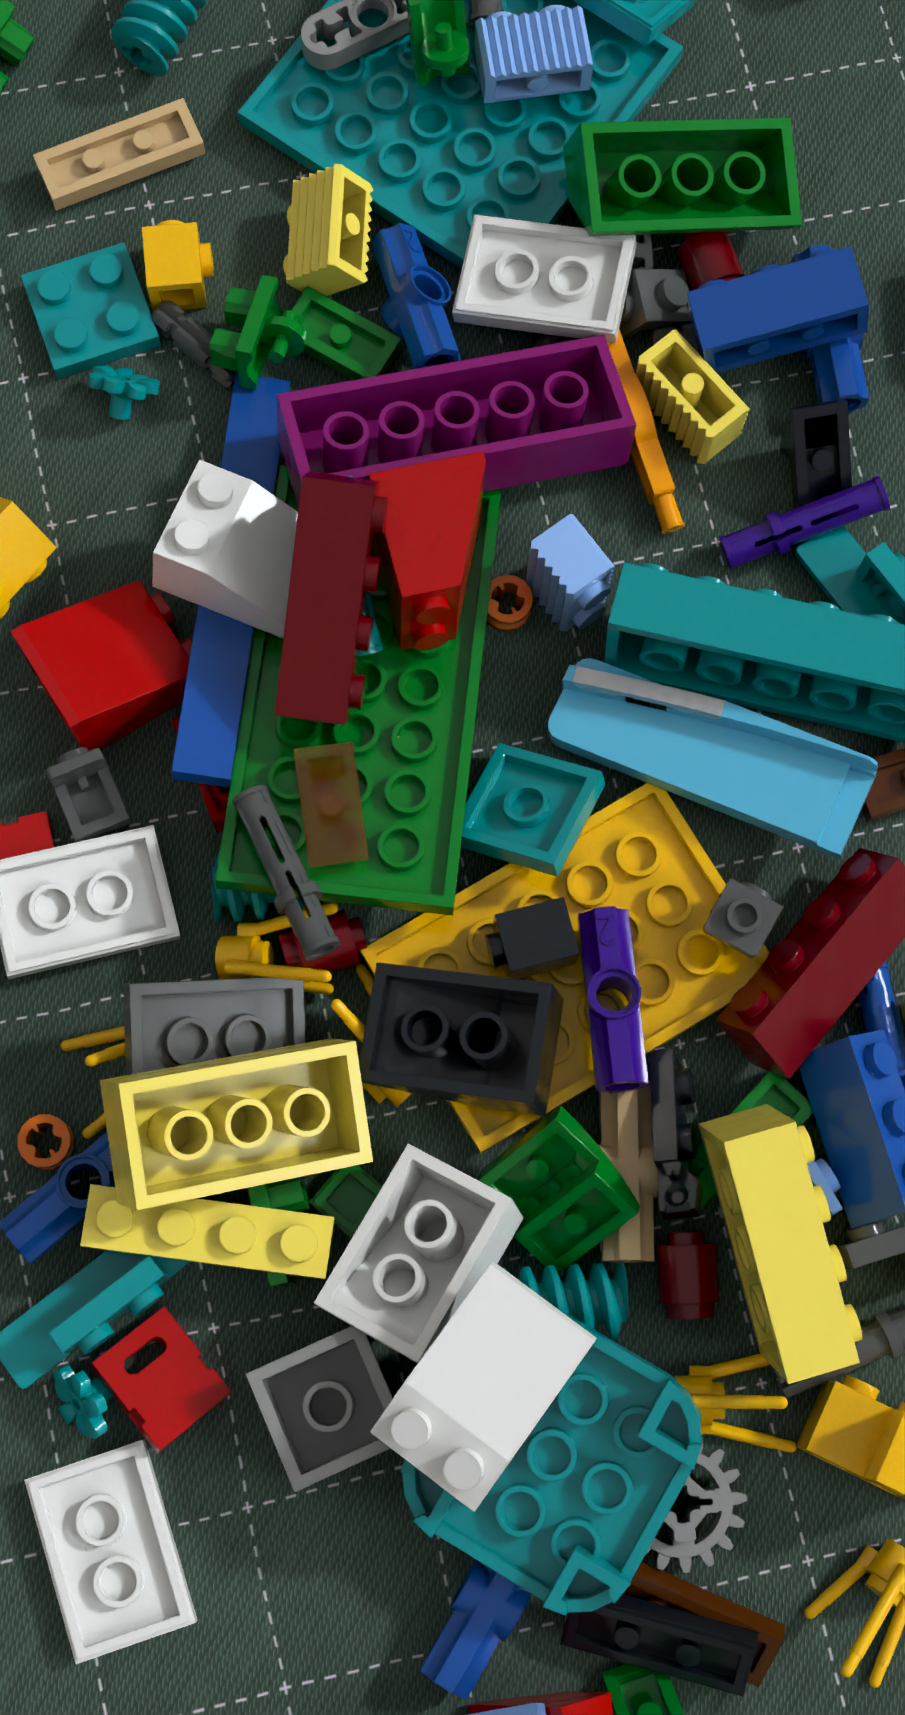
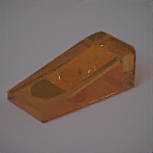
[293,742,369,868]

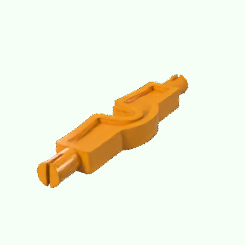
[607,330,685,534]

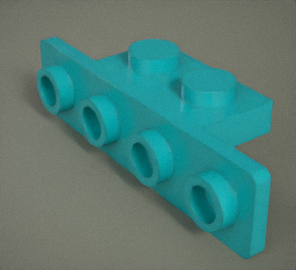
[795,526,905,624]
[0,1250,191,1389]

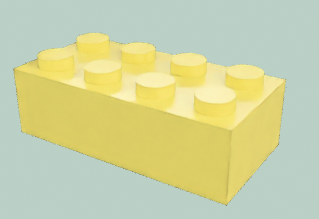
[100,1038,373,1210]
[698,1104,862,1384]

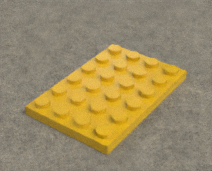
[360,783,769,1154]

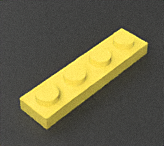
[80,1184,335,1280]

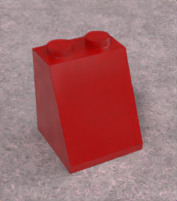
[369,451,486,650]
[10,580,192,751]

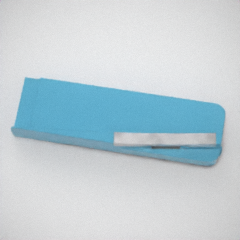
[548,658,878,860]

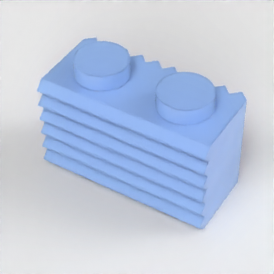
[474,5,593,103]
[525,514,615,632]

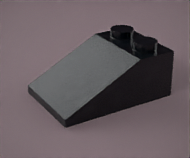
[359,962,564,1116]

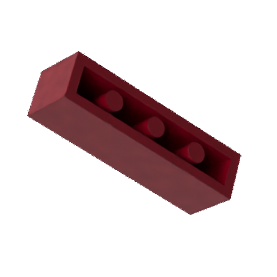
[274,471,388,725]
[716,848,905,1079]

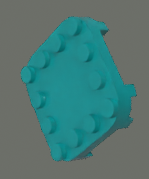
[400,1309,702,1616]

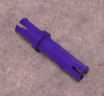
[719,476,890,570]

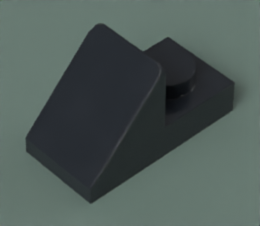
[780,399,852,509]

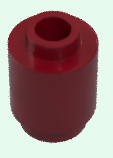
[677,231,745,291]
[278,909,368,973]
[657,1231,720,1319]

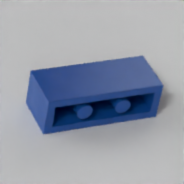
[687,247,869,373]
[799,1029,905,1229]

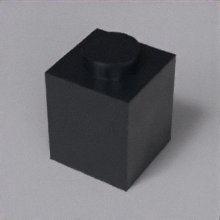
[485,897,580,979]

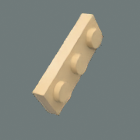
[33,98,205,211]

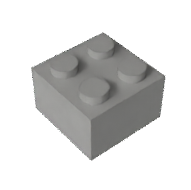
[246,1326,393,1492]

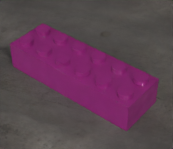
[277,335,637,508]

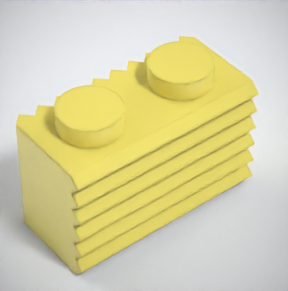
[283,164,374,296]
[635,329,750,464]

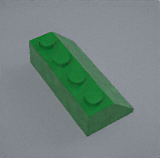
[563,118,802,236]

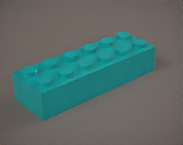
[604,562,905,743]

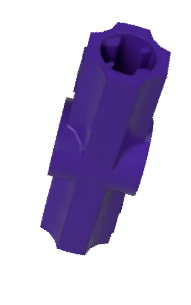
[577,906,649,1094]

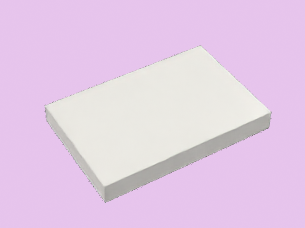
[452,215,637,343]
[0,825,180,979]
[24,1439,198,1664]

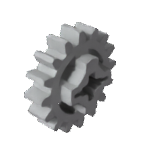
[646,1438,747,1573]

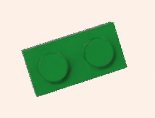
[291,286,402,380]

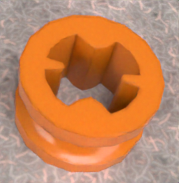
[487,575,533,632]
[17,1114,75,1170]

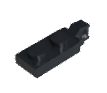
[649,1048,703,1220]

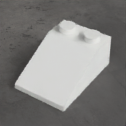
[152,459,298,638]
[314,1144,523,1364]
[370,1261,597,1512]

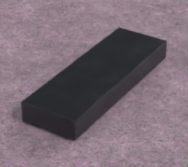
[560,1594,759,1697]

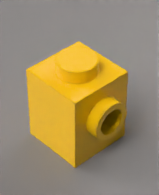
[142,220,214,312]

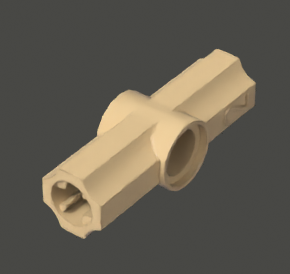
[597,1081,658,1263]

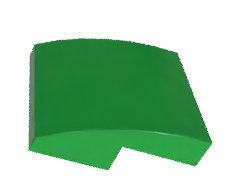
[477,1106,640,1274]

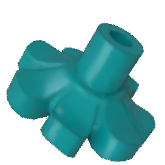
[88,365,160,420]
[54,1365,113,1439]

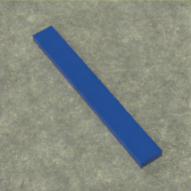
[171,372,291,788]

